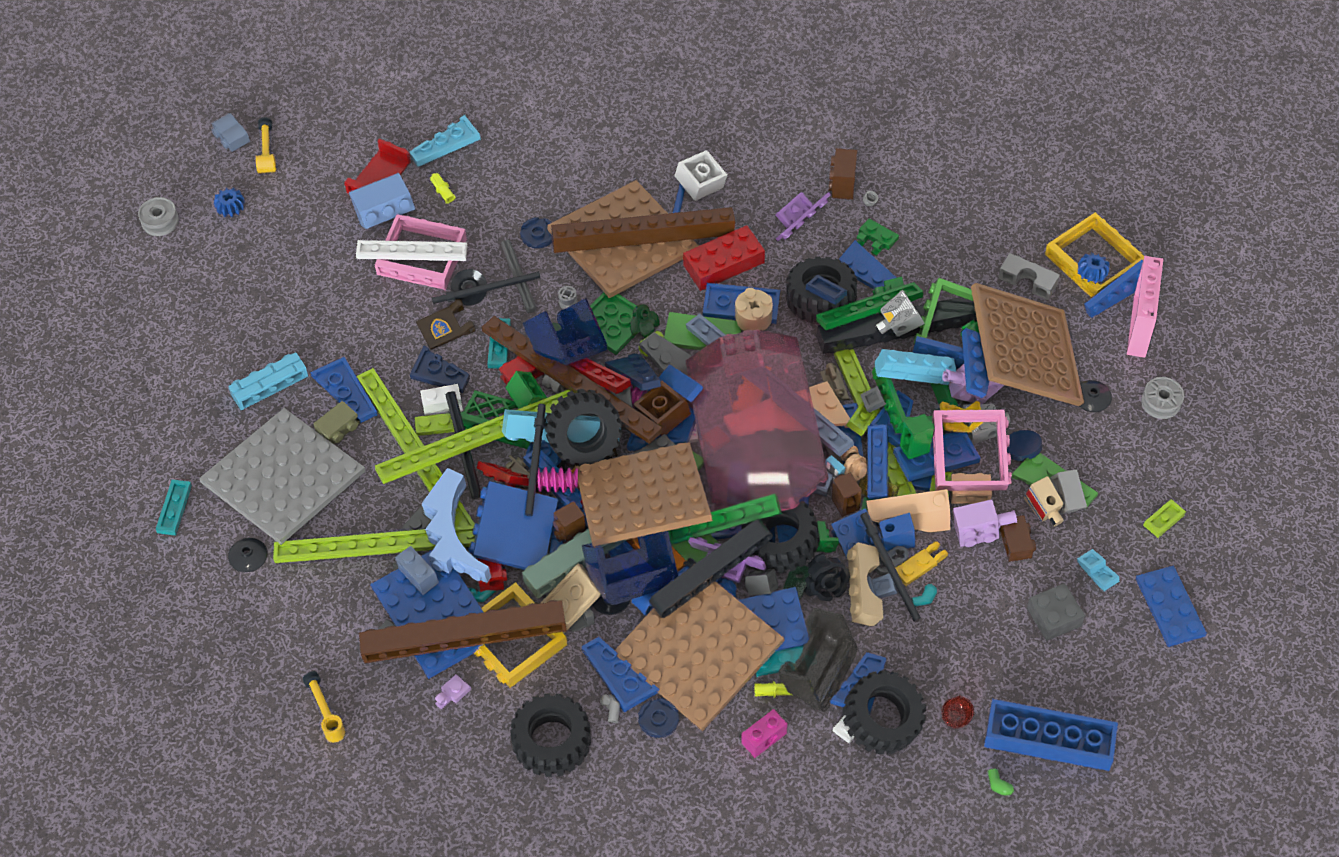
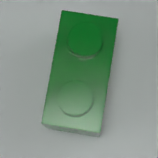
[505,371,547,409]
[900,414,935,460]

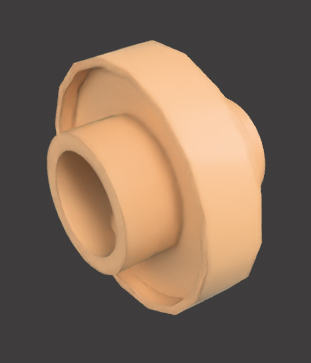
[844,454,867,482]

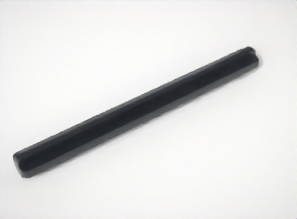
[445,391,481,499]

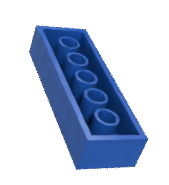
[984,699,1118,771]

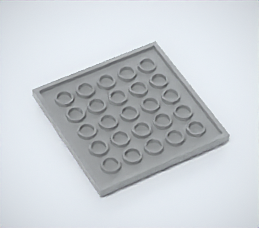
[199,408,365,544]

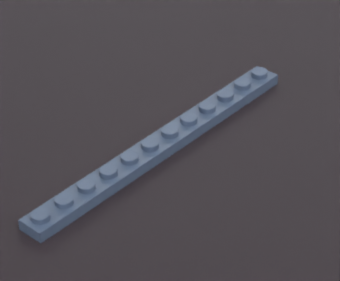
[686,314,854,457]

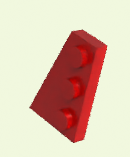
[477,461,538,488]

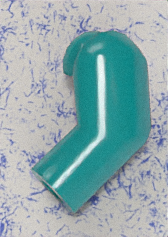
[911,584,937,607]
[468,588,496,602]

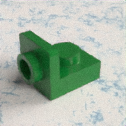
[816,521,839,553]

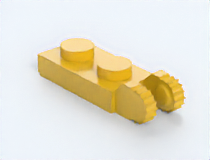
[896,541,948,586]

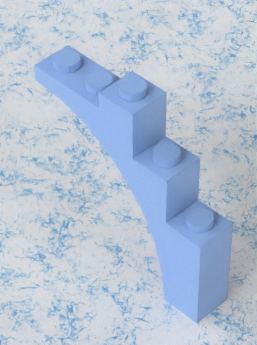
[422,468,491,583]

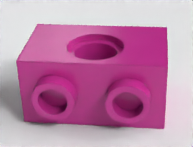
[742,709,787,758]

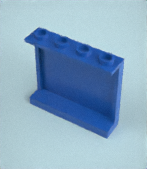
[468,481,558,570]

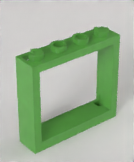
[914,278,973,344]

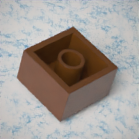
[829,148,857,200]
[633,381,691,436]

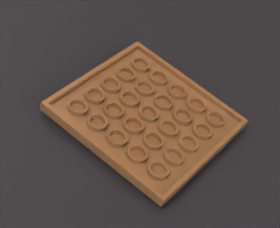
[547,180,698,298]
[971,283,1084,406]
[575,442,712,547]
[615,564,785,731]

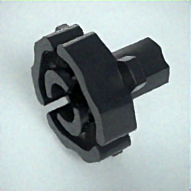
[804,553,850,601]

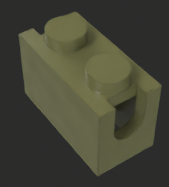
[313,401,360,444]

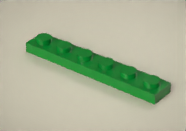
[816,282,923,330]
[666,494,782,545]

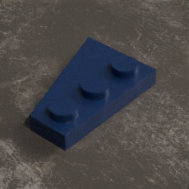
[410,345,470,393]

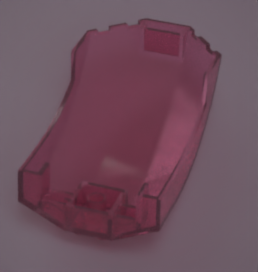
[686,330,829,511]

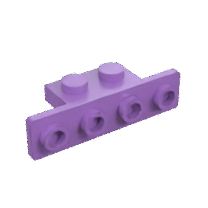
[776,192,831,241]
[688,537,766,583]

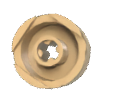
[735,288,773,333]

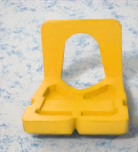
[939,401,983,433]

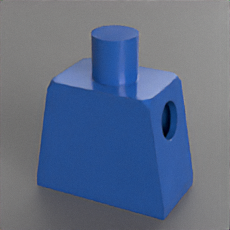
[869,513,915,552]

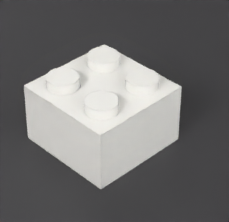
[675,150,727,201]

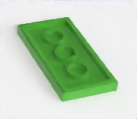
[664,312,742,352]

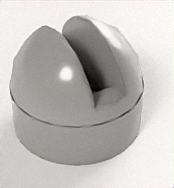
[863,191,878,207]

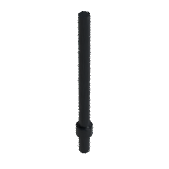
[431,271,541,304]
[525,404,546,516]
[860,512,921,622]

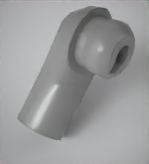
[600,694,620,723]

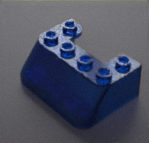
[522,298,607,365]
[582,531,678,605]

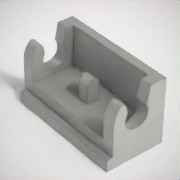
[1049,470,1087,515]

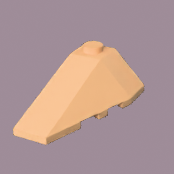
[866,489,950,533]

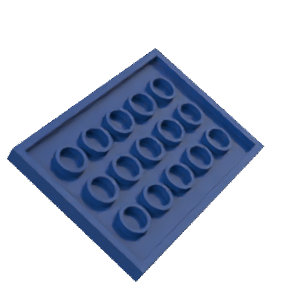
[370,550,491,679]

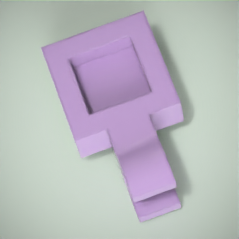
[435,675,471,709]

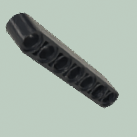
[649,519,773,618]

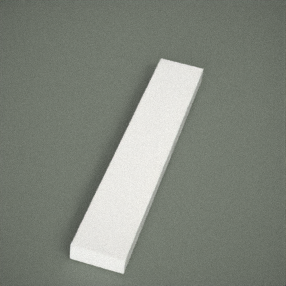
[356,240,468,261]

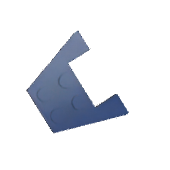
[627,389,699,451]

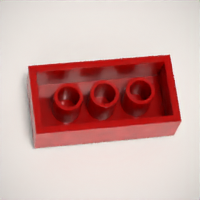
[683,225,765,291]

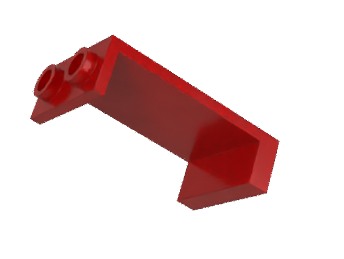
[344,138,411,193]

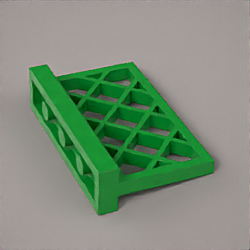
[461,390,532,449]

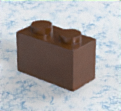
[832,472,862,517]
[553,501,586,543]
[999,515,1036,562]

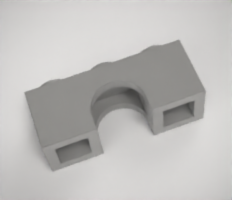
[998,253,1060,300]

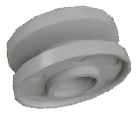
[138,197,179,236]
[1141,377,1185,419]

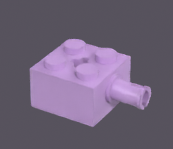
[942,364,1004,404]
[953,500,1017,547]

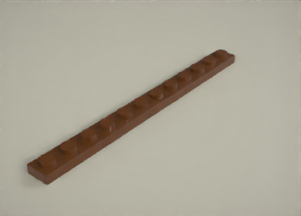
[481,316,662,444]

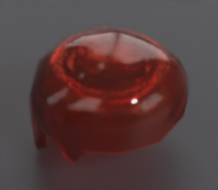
[941,695,974,729]

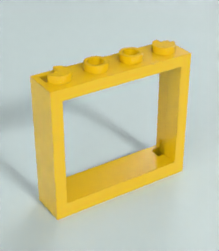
[1045,212,1144,298]
[474,582,567,688]

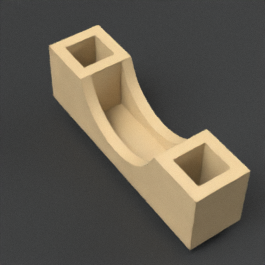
[847,542,883,626]

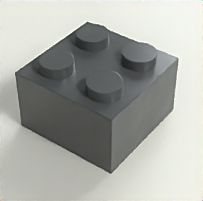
[1027,583,1085,641]

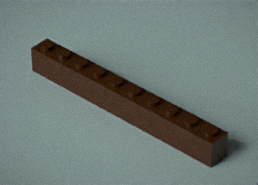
[551,207,735,253]
[359,600,567,664]

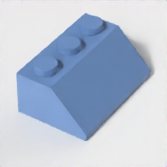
[349,173,415,229]

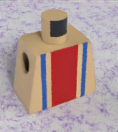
[1024,476,1064,527]

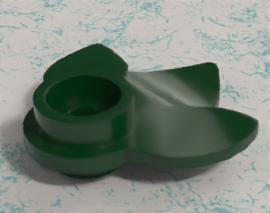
[630,304,660,338]

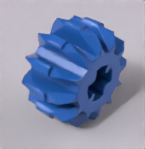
[214,187,245,217]
[1078,252,1110,284]

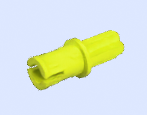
[430,173,456,204]
[754,681,796,698]

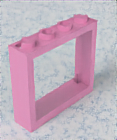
[375,214,467,290]
[1126,256,1163,357]
[932,410,1012,491]

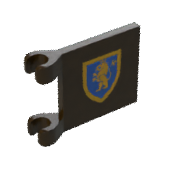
[416,299,476,350]

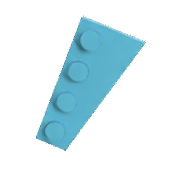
[409,115,481,167]

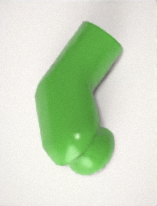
[988,769,1014,796]

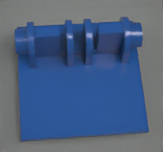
[831,508,876,558]

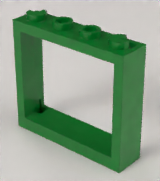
[872,367,958,433]

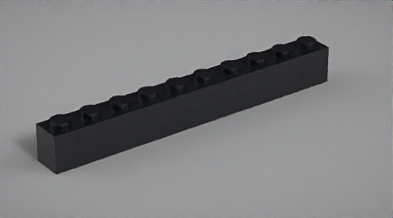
[816,297,977,354]

